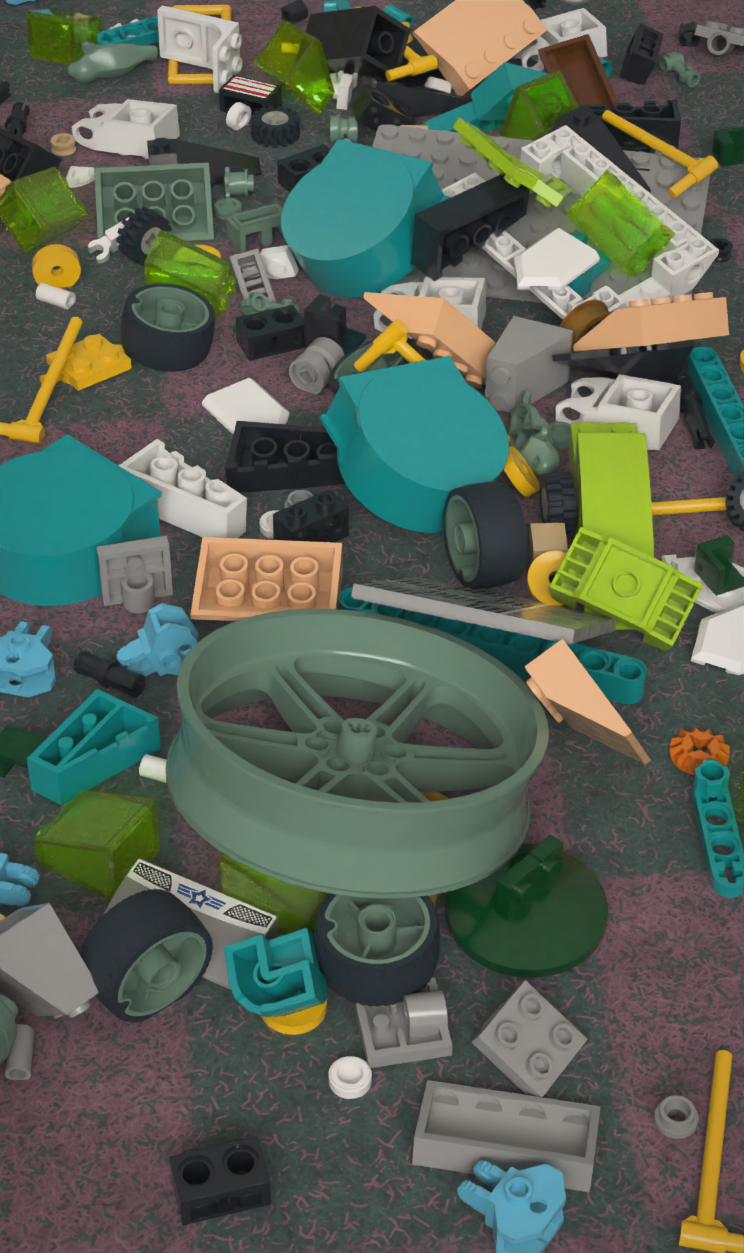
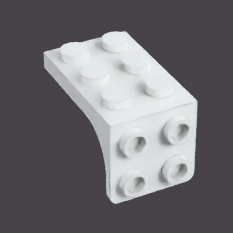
[157,5,243,93]

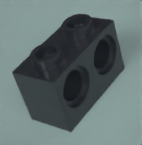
[620,23,664,85]
[351,84,416,132]
[277,144,331,193]
[236,305,305,361]
[273,489,349,543]
[169,1136,271,1226]

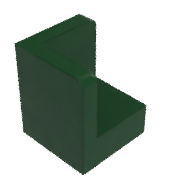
[712,127,744,166]
[694,535,744,596]
[0,725,47,778]

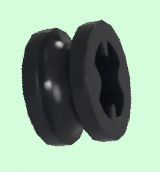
[709,238,733,262]

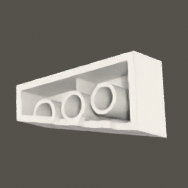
[119,439,247,538]

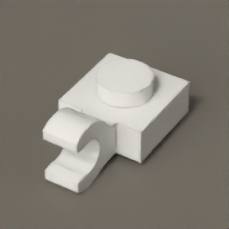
[333,70,358,110]
[88,217,129,263]
[242,245,299,279]

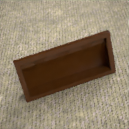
[538,34,618,114]

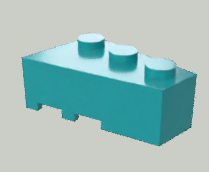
[471,62,573,120]
[27,689,161,805]

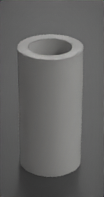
[5,1024,35,1080]

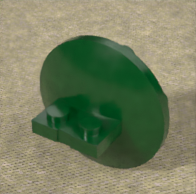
[445,834,608,978]

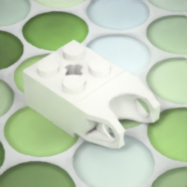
[512,8,607,72]
[72,99,180,159]
[374,277,486,339]
[556,374,681,450]

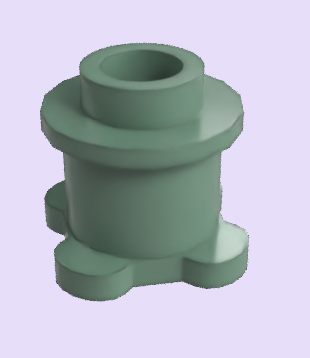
[224,167,254,198]

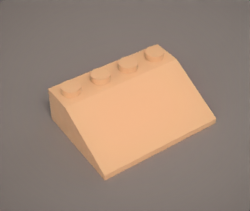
[412,0,547,96]
[363,292,496,388]
[573,292,729,352]
[190,537,343,621]
[525,639,651,764]

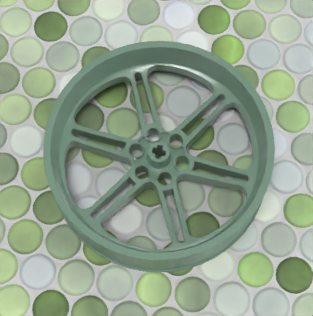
[165,609,549,899]

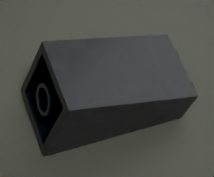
[297,6,411,78]

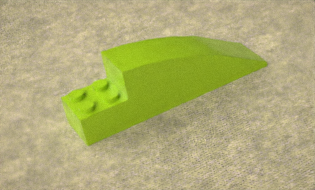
[568,422,654,630]

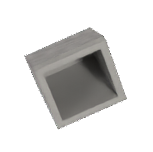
[485,316,573,413]
[0,903,99,1019]

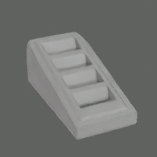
[230,248,276,303]

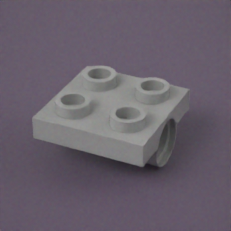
[695,21,744,55]
[96,536,173,613]
[353,977,453,1068]
[471,980,588,1097]

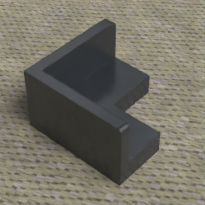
[304,294,366,356]

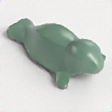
[67,42,158,84]
[508,390,560,477]

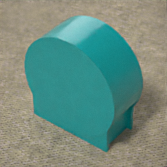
[281,139,449,298]
[319,356,509,533]
[0,434,162,606]

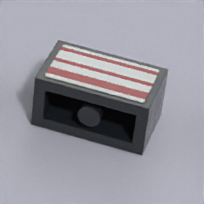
[219,75,282,116]

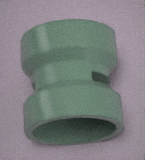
[330,115,359,143]

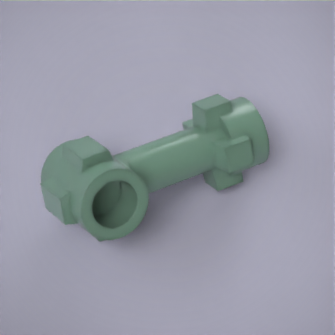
[659,51,700,87]
[241,292,299,315]

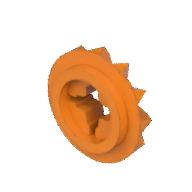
[669,726,730,775]

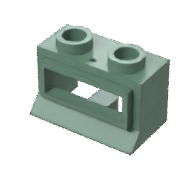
[226,203,283,253]

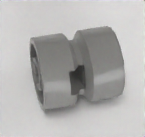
[289,337,345,394]

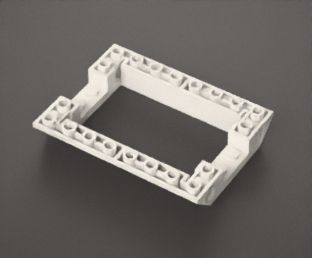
[442,125,719,319]

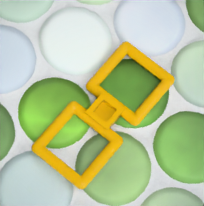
[167,5,231,84]

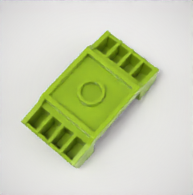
[549,527,703,651]

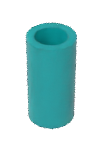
[384,4,414,27]

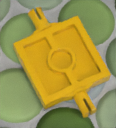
[39,334,132,391]

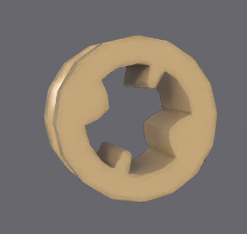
[50,133,76,156]

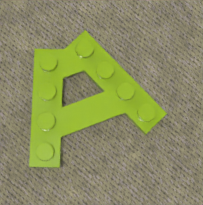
[453,117,574,208]

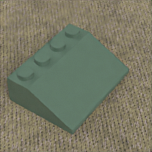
[94,163,214,243]

